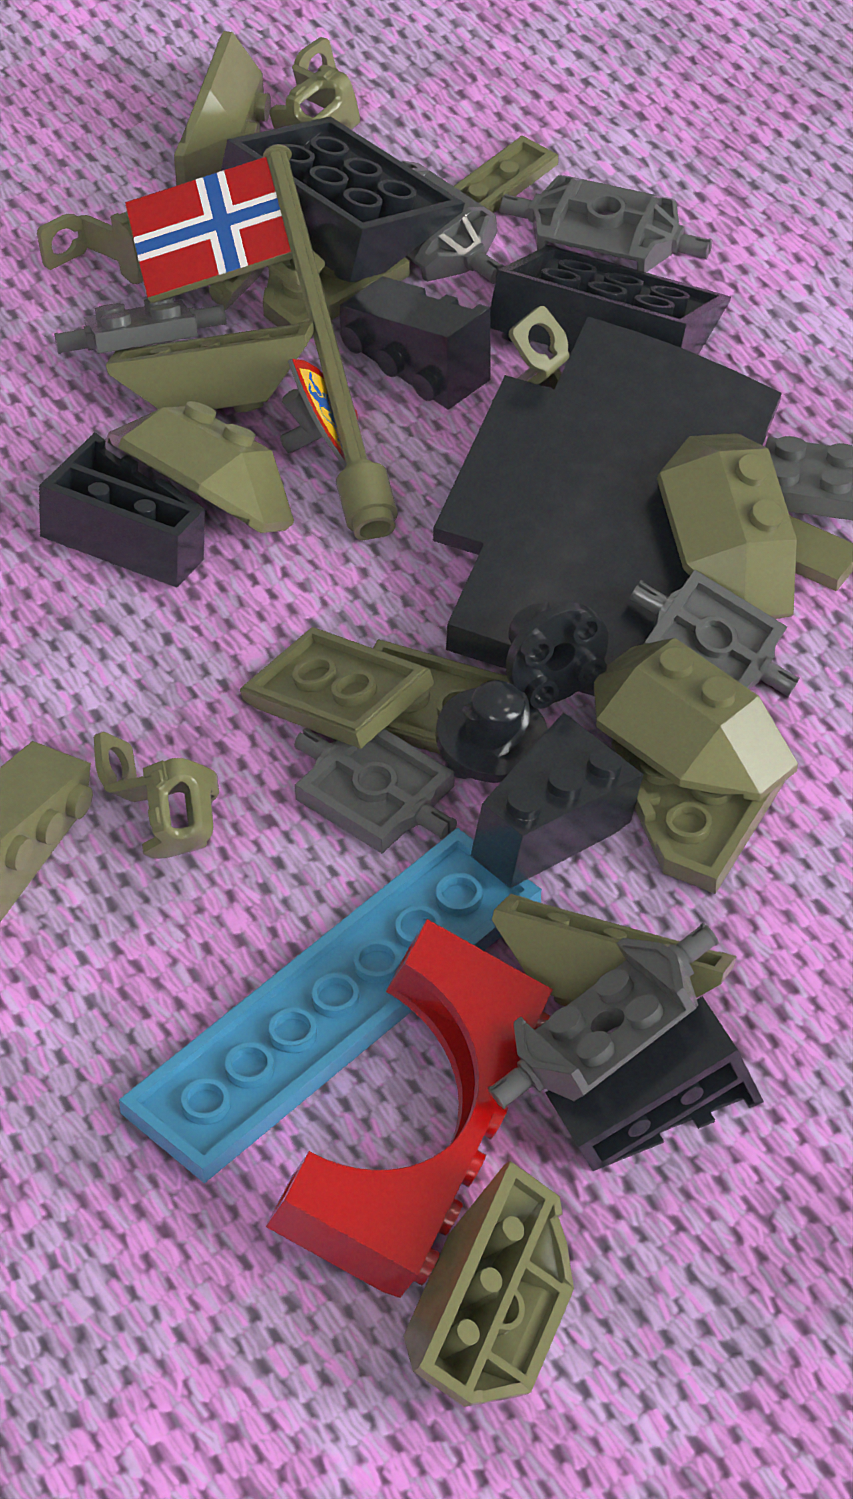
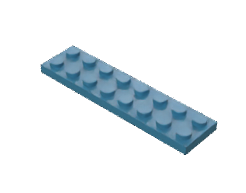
[119,828,542,1184]

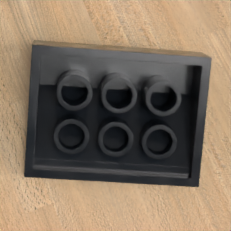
[221,116,465,282]
[490,245,731,355]

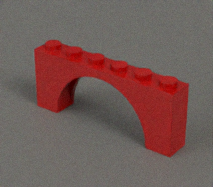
[266,919,553,1298]

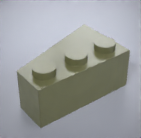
[0,741,93,922]

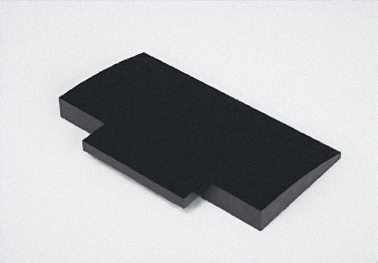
[433,317,782,696]

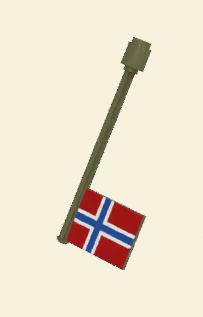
[125,144,398,541]

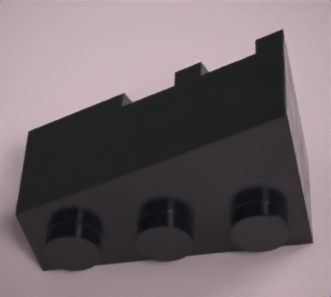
[340,276,491,410]
[39,432,205,588]
[470,712,643,888]
[545,996,764,1171]

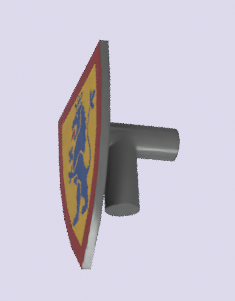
[280,359,358,467]

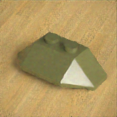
[174,31,271,186]
[106,321,315,412]
[105,401,294,533]
[657,433,797,619]
[594,637,798,802]
[492,894,737,1006]
[403,1161,574,1407]

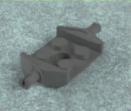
[402,161,504,284]
[500,175,712,272]
[487,923,719,1109]

